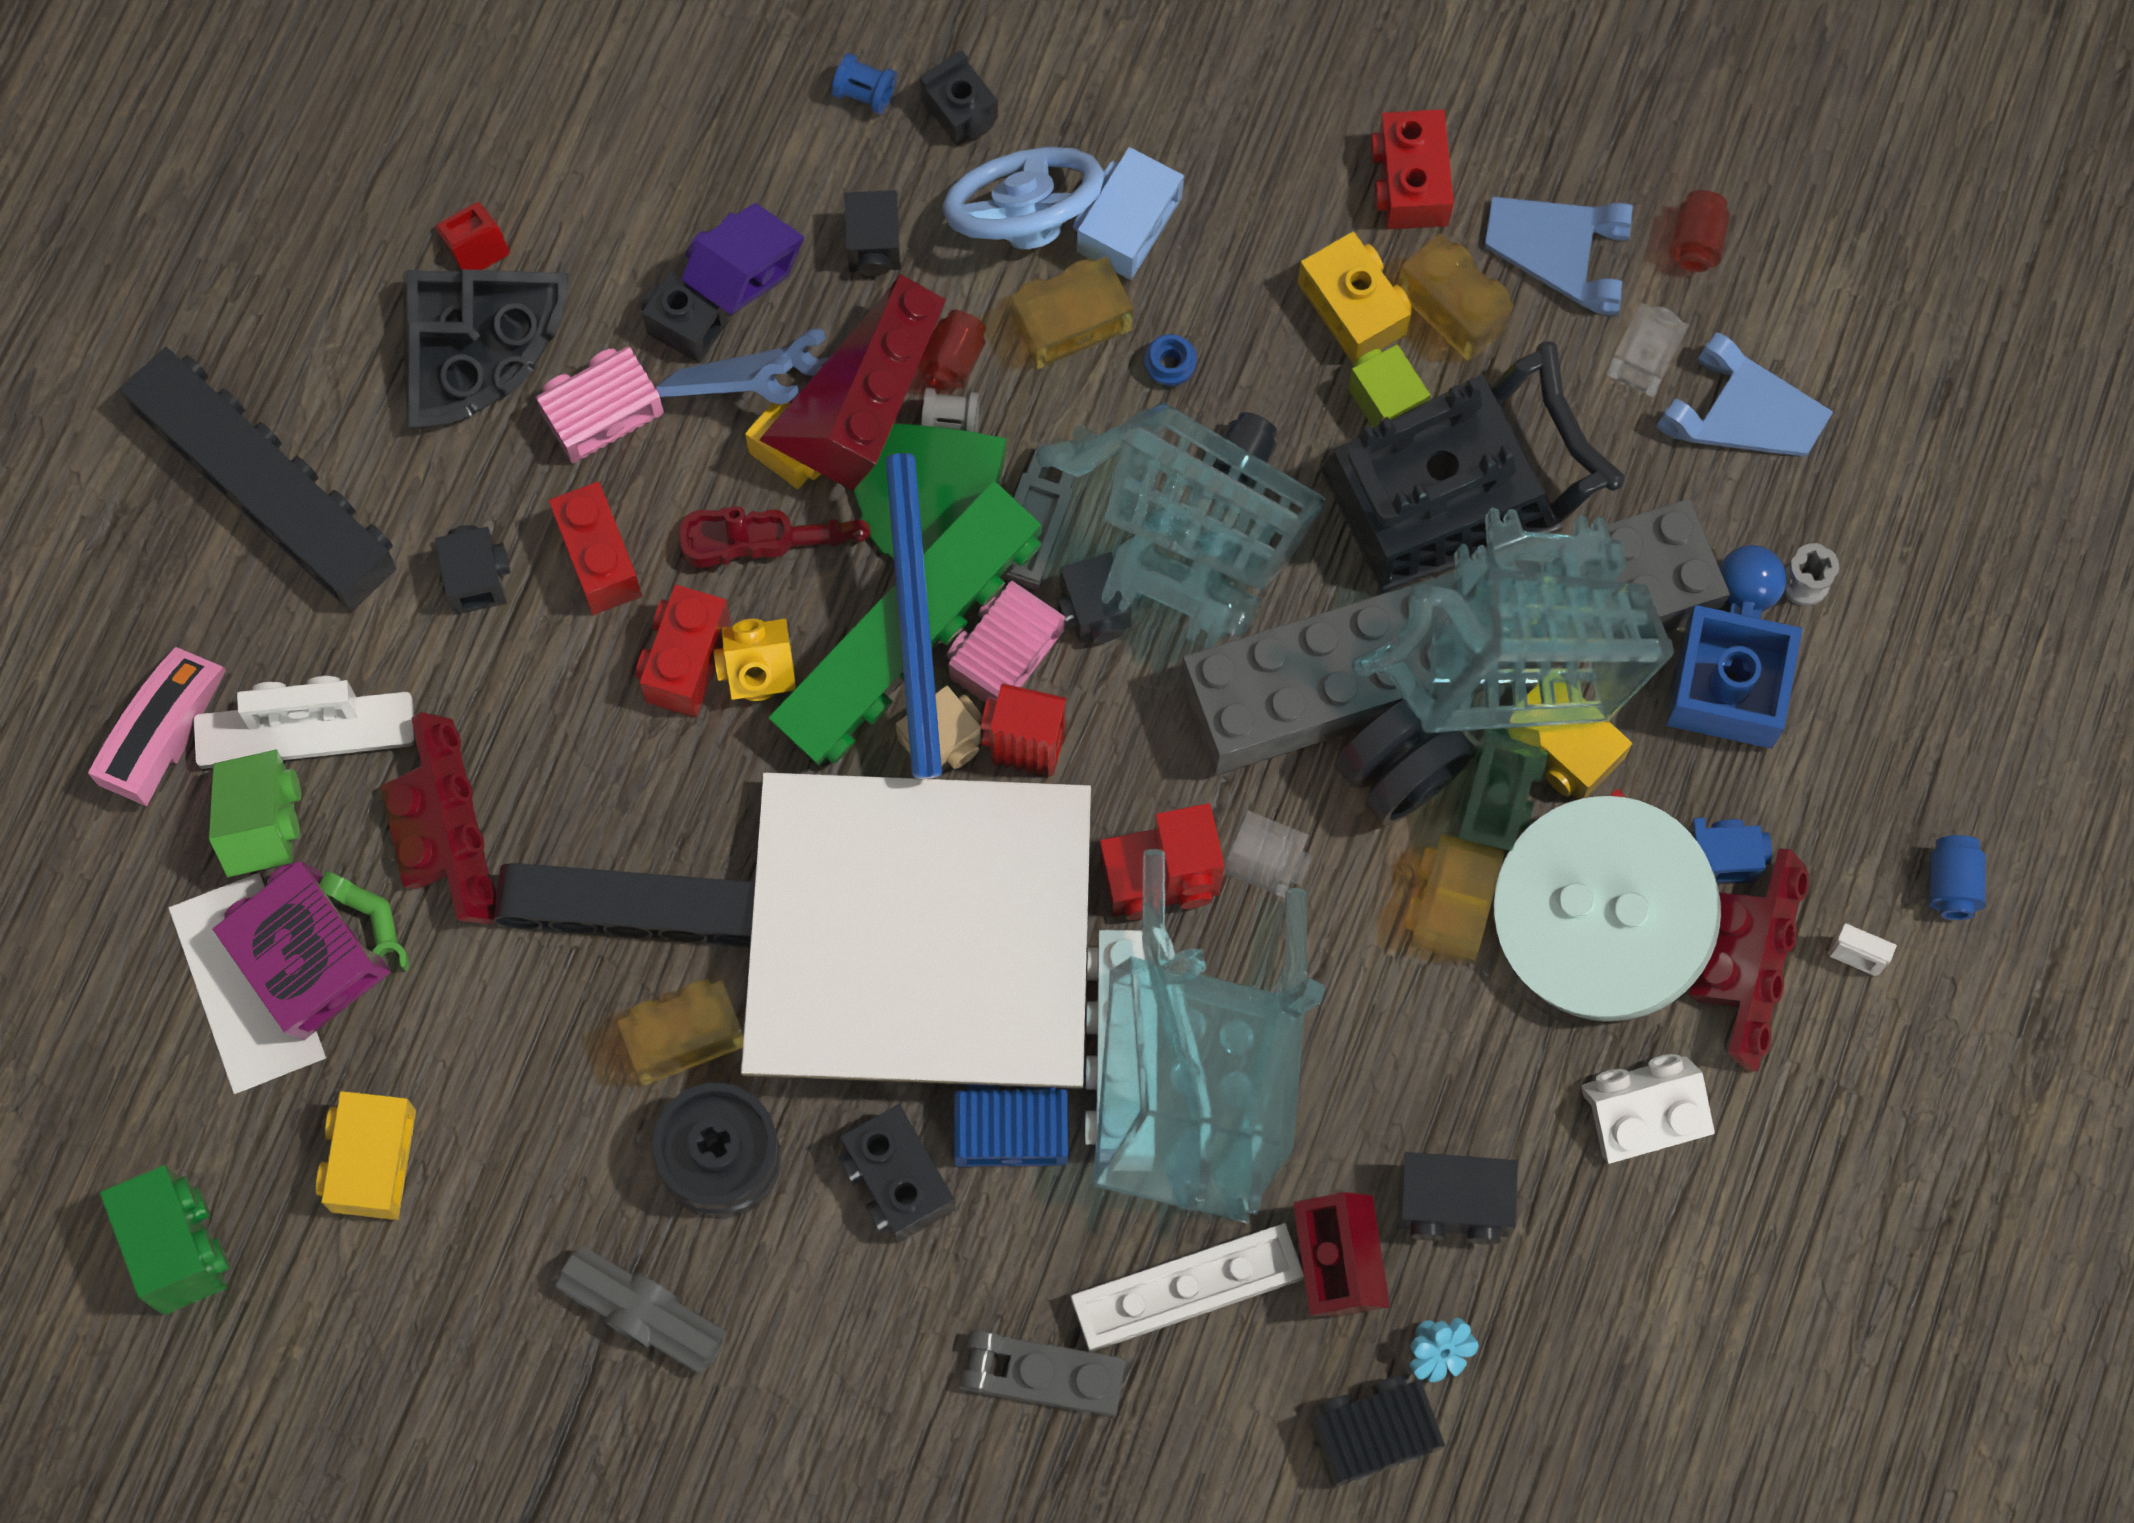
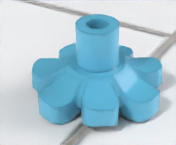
[1409,1318,1478,1382]

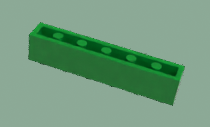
[769,480,1042,767]

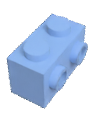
[1073,147,1184,280]

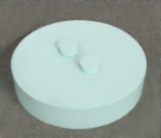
[1494,796,1721,1021]

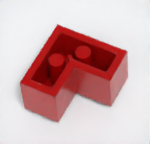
[1099,803,1225,920]

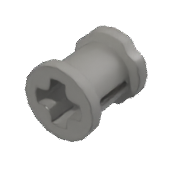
[922,388,980,432]
[1784,543,1839,606]

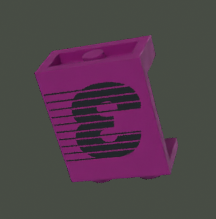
[212,860,391,1040]

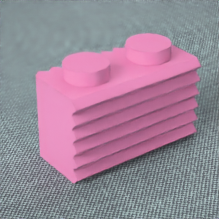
[536,346,664,463]
[947,581,1065,702]

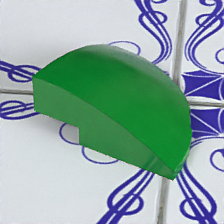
[854,424,1007,560]

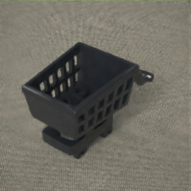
[1320,341,1625,594]

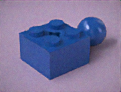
[1666,545,1803,749]

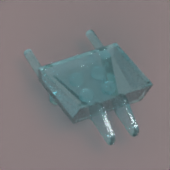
[1093,849,1326,1223]

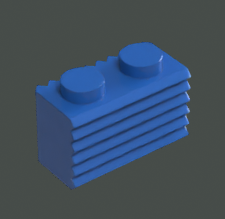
[955,1084,1068,1167]

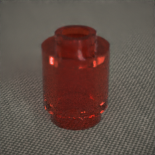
[1670,190,1730,272]
[918,310,987,392]

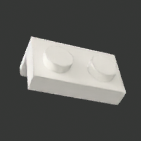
[1581,1054,1715,1164]

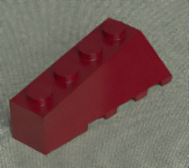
[759,274,946,491]

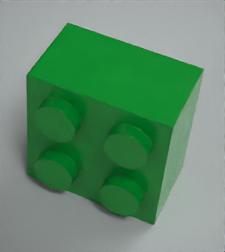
[100,1165,230,1315]

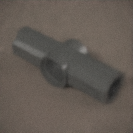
[556,1245,727,1376]

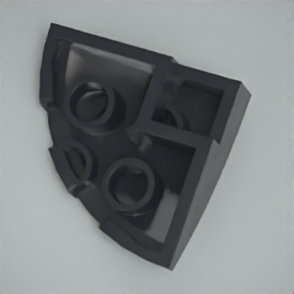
[403,269,568,428]

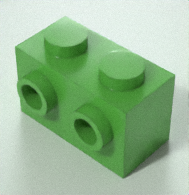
[209,749,301,877]

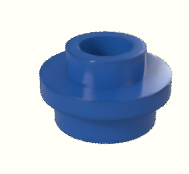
[1144,334,1197,386]

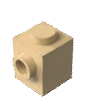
[896,685,983,779]

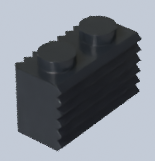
[1310,1375,1445,1489]

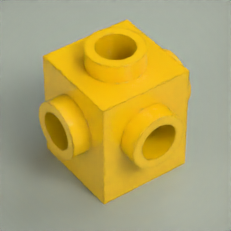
[714,619,796,701]

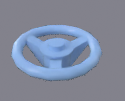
[942,147,1105,249]

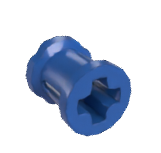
[832,52,897,115]

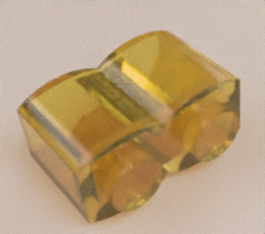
[1404,834,1505,963]

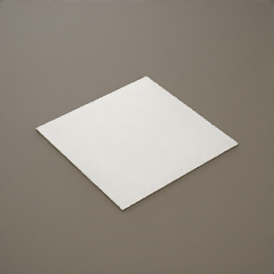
[741,773,1091,1088]

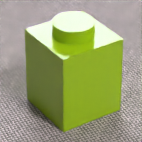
[1348,344,1431,428]

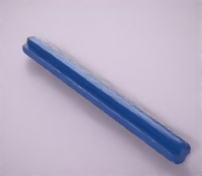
[886,453,942,779]

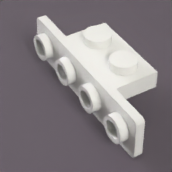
[194,676,416,769]

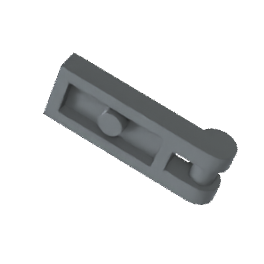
[959,1331,1126,1418]

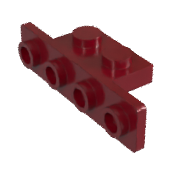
[381,712,496,924]
[1690,848,1809,1071]

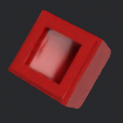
[434,202,510,271]

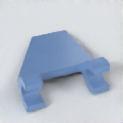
[1485,197,1633,316]
[656,329,830,404]
[1655,332,1833,457]

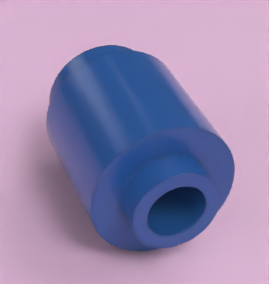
[1929,835,1986,920]

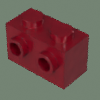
[1293,1192,1390,1317]

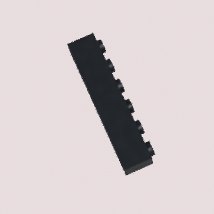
[119,346,397,613]

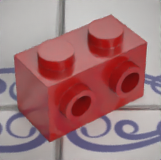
[1370,109,1454,230]
[635,584,731,718]

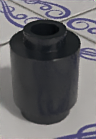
[1207,412,1277,495]

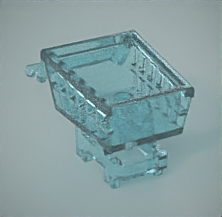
[1036,402,1326,649]
[1352,508,1674,733]

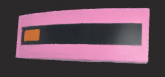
[88,647,226,806]

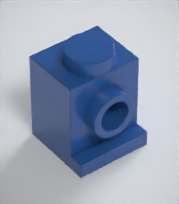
[1687,818,1772,884]

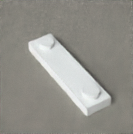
[1071,1223,1304,1352]

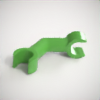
[319,871,410,972]

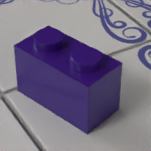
[682,202,805,315]

